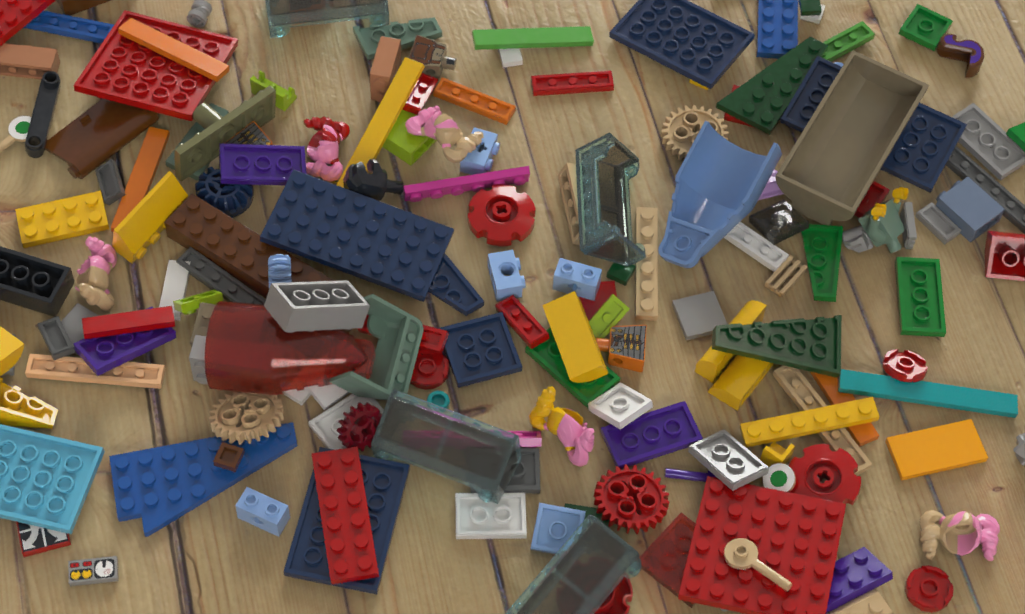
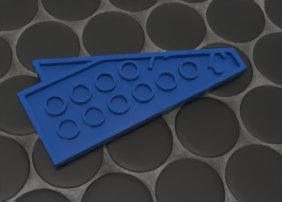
[109,422,297,537]

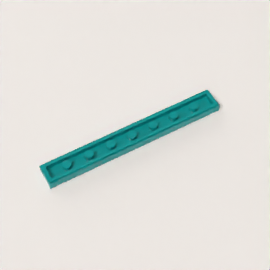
[838,369,1018,418]

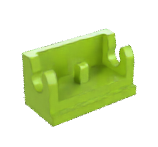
[250,70,297,111]

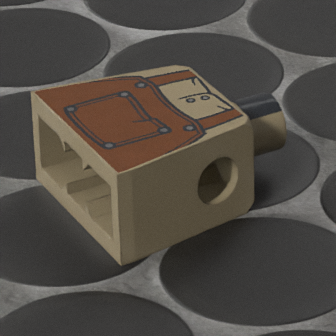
[409,35,456,79]

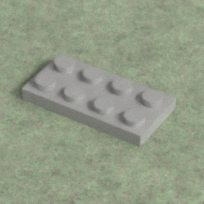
[952,103,1025,181]

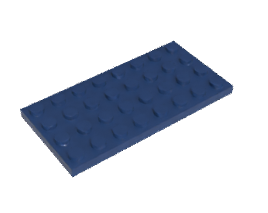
[780,56,967,193]
[260,169,454,302]

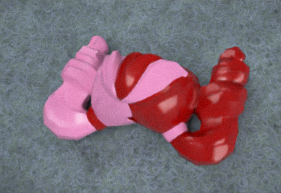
[303,116,350,182]

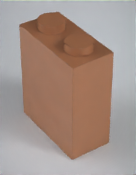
[370,36,402,102]

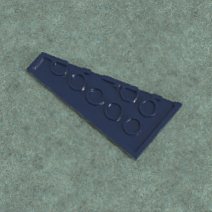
[410,211,484,316]

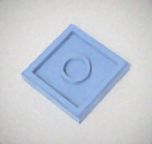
[530,503,586,559]

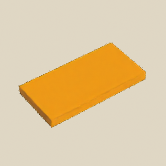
[885,419,988,481]

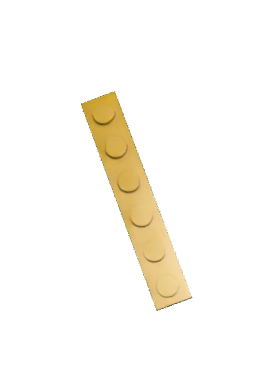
[740,397,879,448]

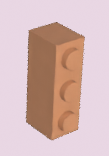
[0,43,60,80]

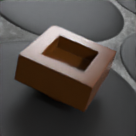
[213,442,245,472]

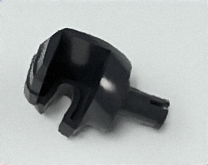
[343,159,404,201]

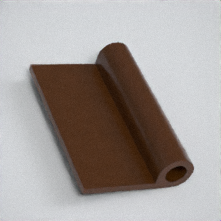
[45,99,159,179]

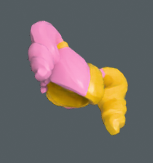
[529,386,595,467]

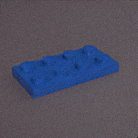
[756,0,798,59]

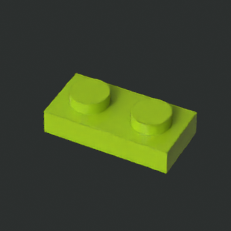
[173,289,224,315]
[589,294,630,338]

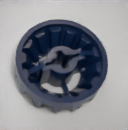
[195,164,254,218]

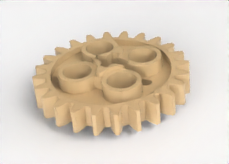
[661,105,729,160]
[209,388,285,445]

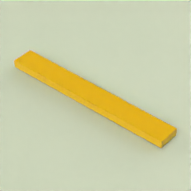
[337,57,425,188]

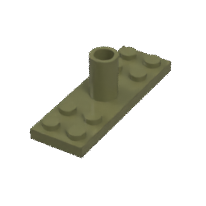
[174,86,276,182]

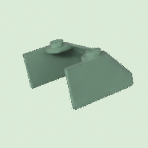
[330,294,424,401]

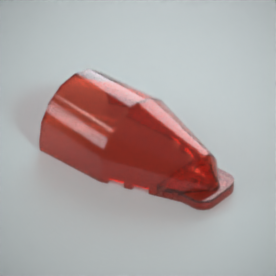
[205,301,376,395]

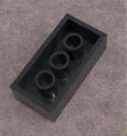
[0,246,75,317]

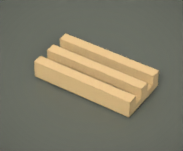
[764,255,808,298]

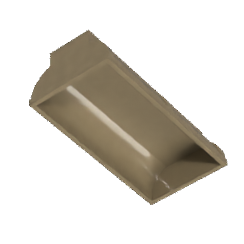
[775,50,929,225]

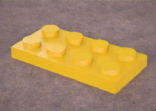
[15,191,110,248]

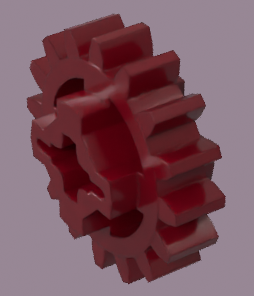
[337,402,385,452]

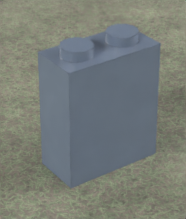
[936,177,1005,243]

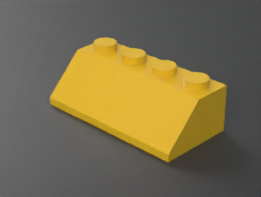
[112,171,188,264]

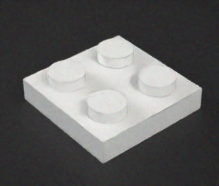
[588,382,653,429]

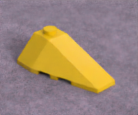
[0,377,58,429]

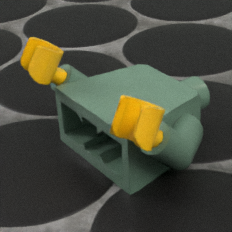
[858,187,909,253]

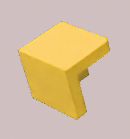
[760,442,795,467]

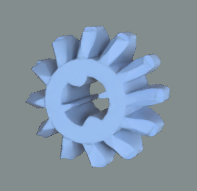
[268,254,291,289]

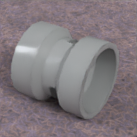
[186,0,212,28]

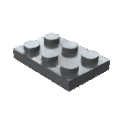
[470,448,540,494]

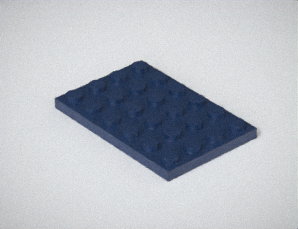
[609,0,754,90]
[284,447,410,595]

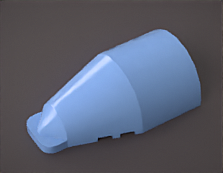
[658,121,782,268]

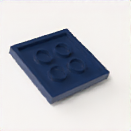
[439,312,522,388]

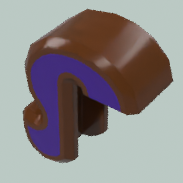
[937,34,984,78]

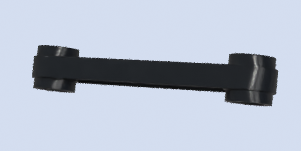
[25,71,61,158]

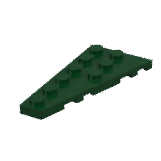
[716,36,828,135]
[712,315,842,378]

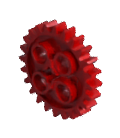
[593,464,670,534]

